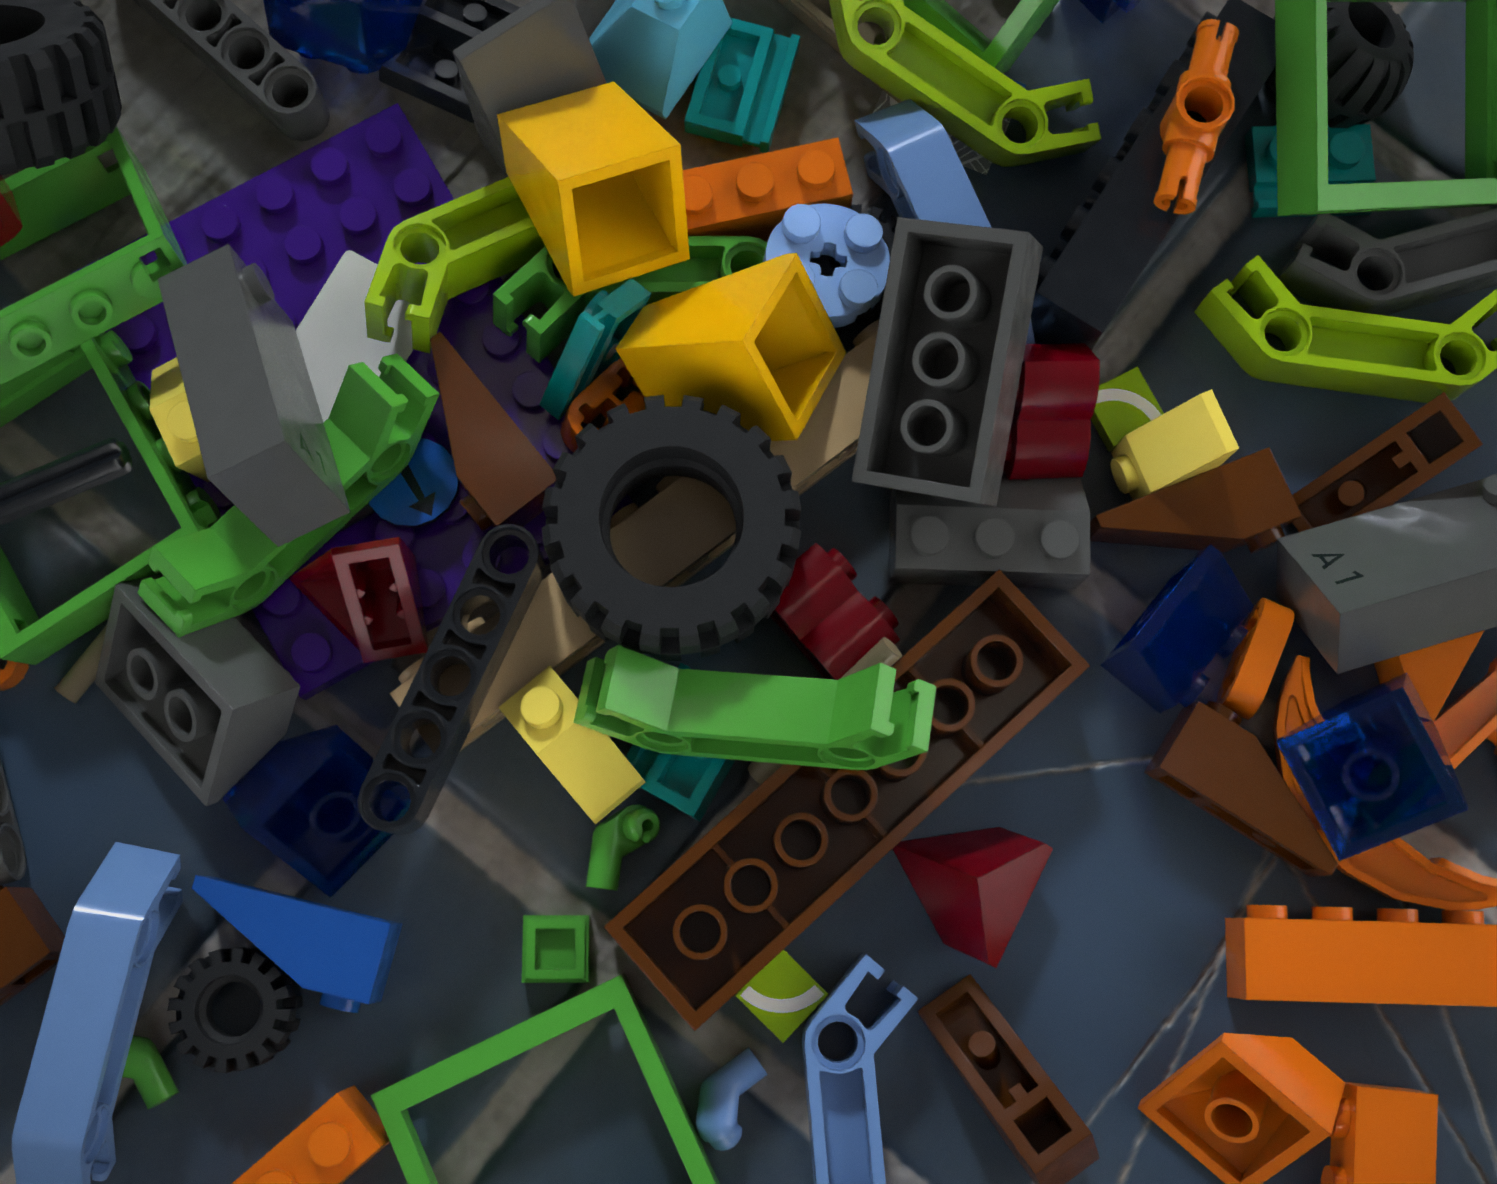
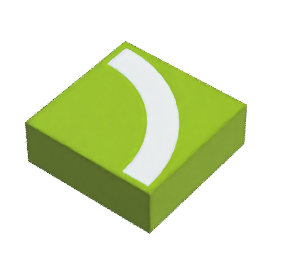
[1091,366,1164,452]
[735,949,829,1043]

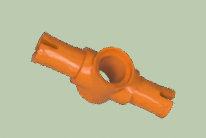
[1154,19,1239,215]

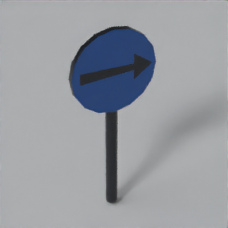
[335,438,460,535]

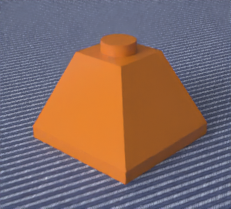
[1137,1033,1346,1184]

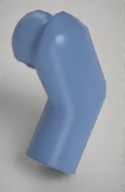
[696,1047,768,1151]

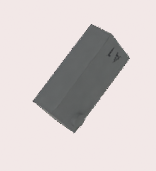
[851,217,1043,506]
[157,244,351,547]
[1276,474,1497,674]

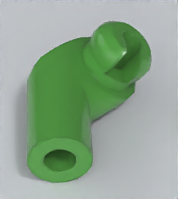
[586,804,660,891]
[122,1035,179,1110]

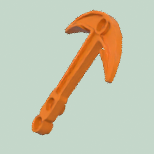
[1273,655,1497,911]

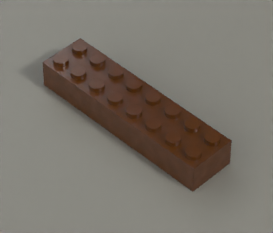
[604,569,1090,1032]

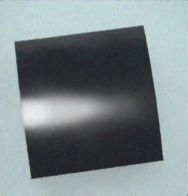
[378,0,521,124]

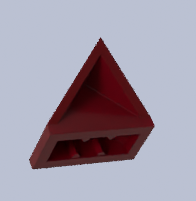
[288,537,428,663]
[893,827,1053,968]

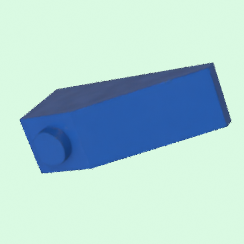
[192,875,403,1013]

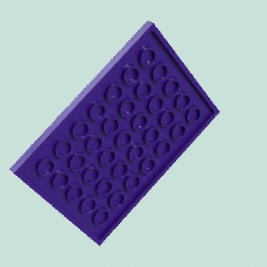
[70,103,633,700]

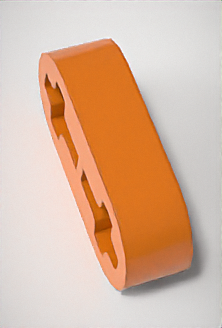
[560,358,645,452]
[1216,598,1295,720]

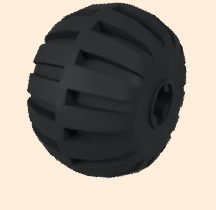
[1267,2,1414,128]

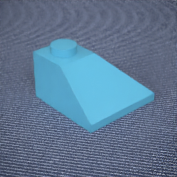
[589,0,733,120]

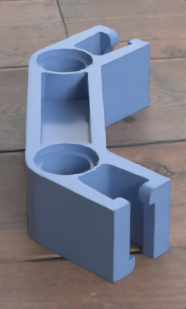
[854,99,1035,344]
[12,842,183,1184]
[801,953,919,1184]

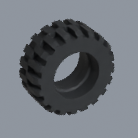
[0,0,122,175]
[542,395,801,661]

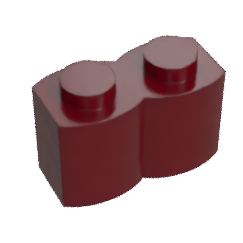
[1003,343,1100,480]
[770,543,900,680]

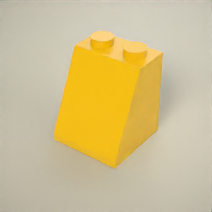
[497,81,690,297]
[615,253,846,441]

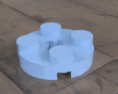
[763,203,890,328]

